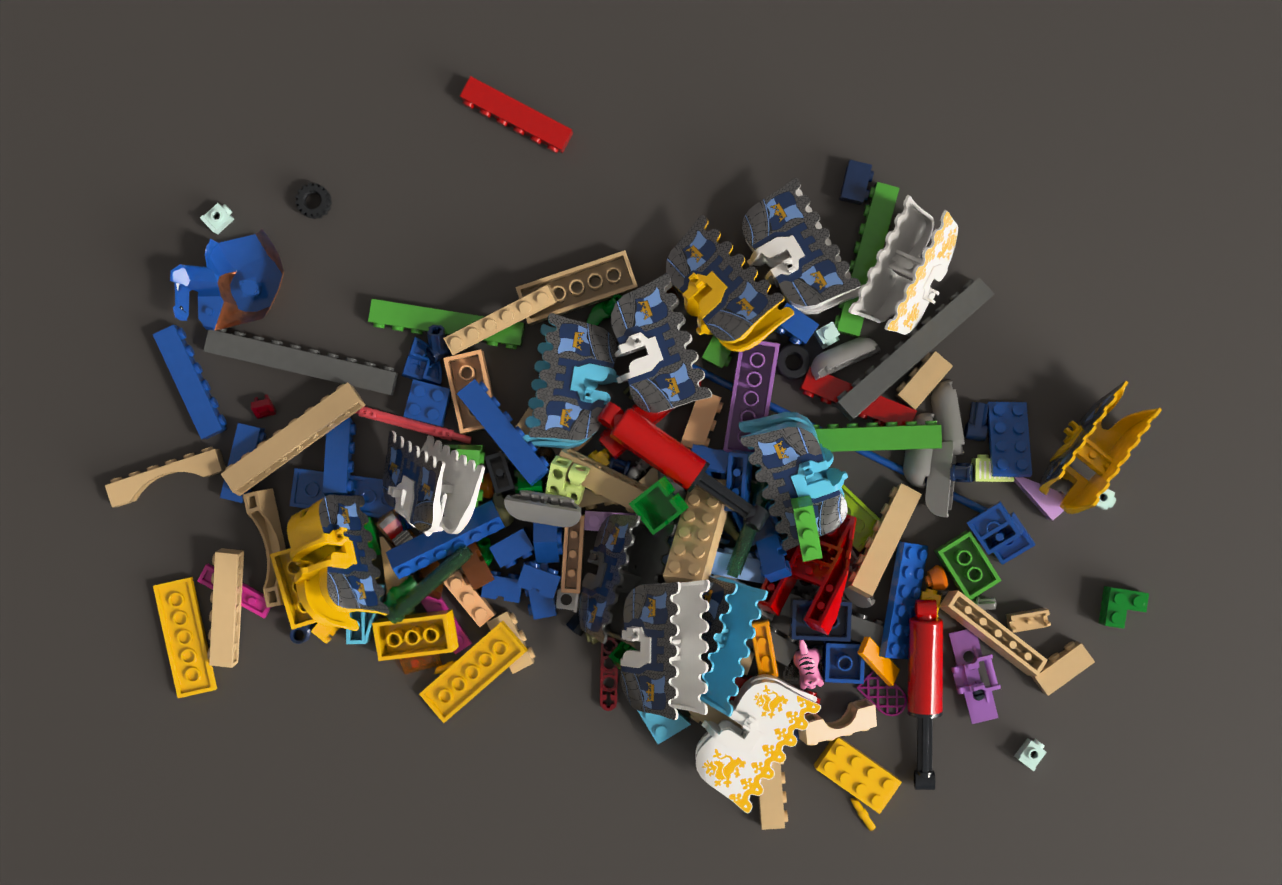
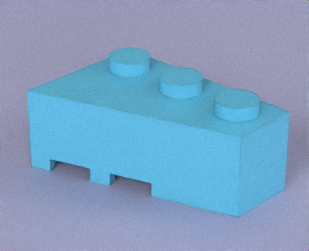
[346,584,386,644]
[637,710,691,744]

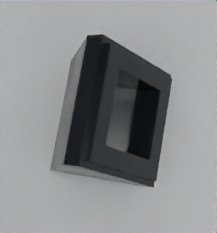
[566,610,584,636]

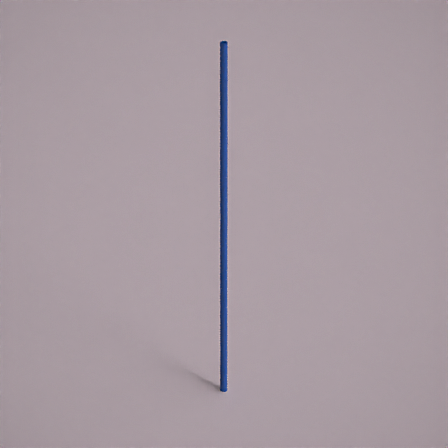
[692,364,988,513]

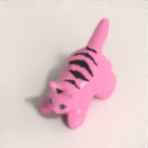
[793,640,824,690]

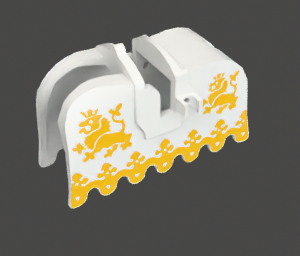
[848,195,958,335]
[695,674,821,813]

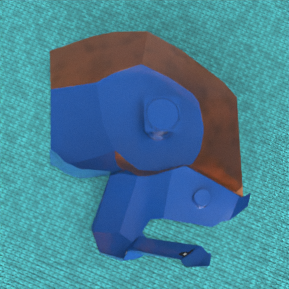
[170,229,284,330]

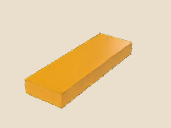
[752,619,779,677]
[857,637,900,686]

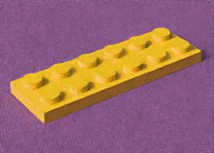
[153,577,217,698]
[419,621,528,723]

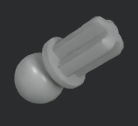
[626,459,650,481]
[971,597,997,610]

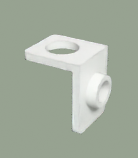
[556,589,580,613]

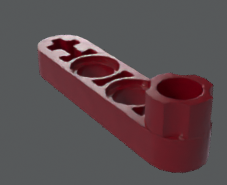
[600,636,618,711]

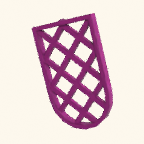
[856,670,907,716]

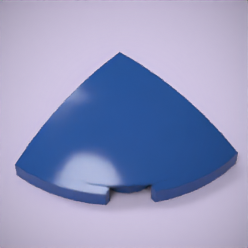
[401,337,442,385]

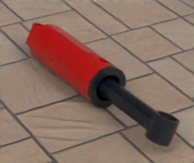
[597,402,770,532]
[908,600,943,790]

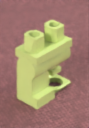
[545,455,591,506]

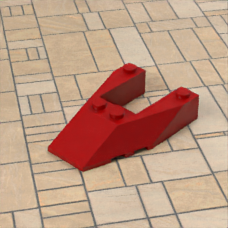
[757,514,857,635]

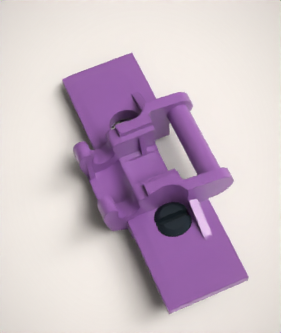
[948,629,1001,724]

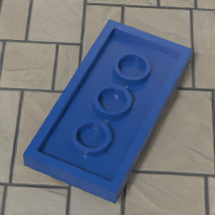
[987,402,1032,477]

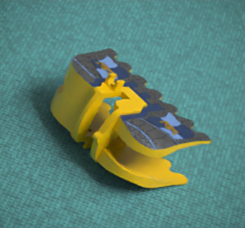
[666,215,794,352]
[1039,381,1162,514]
[287,495,389,631]

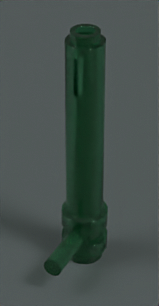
[726,481,771,578]
[386,545,473,624]

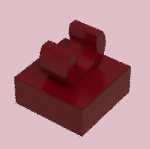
[251,394,276,419]

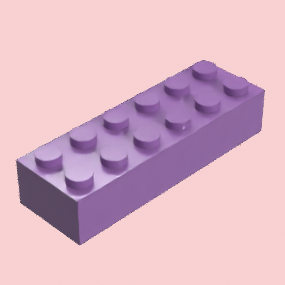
[723,341,780,453]

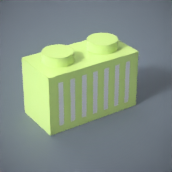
[971,455,1014,482]

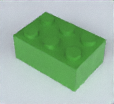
[933,530,1002,600]

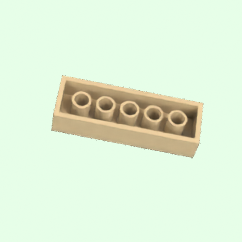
[516,250,638,326]
[663,478,728,593]

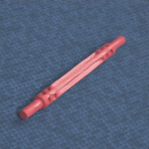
[356,406,472,444]

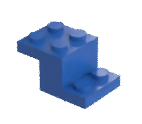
[967,501,1035,565]

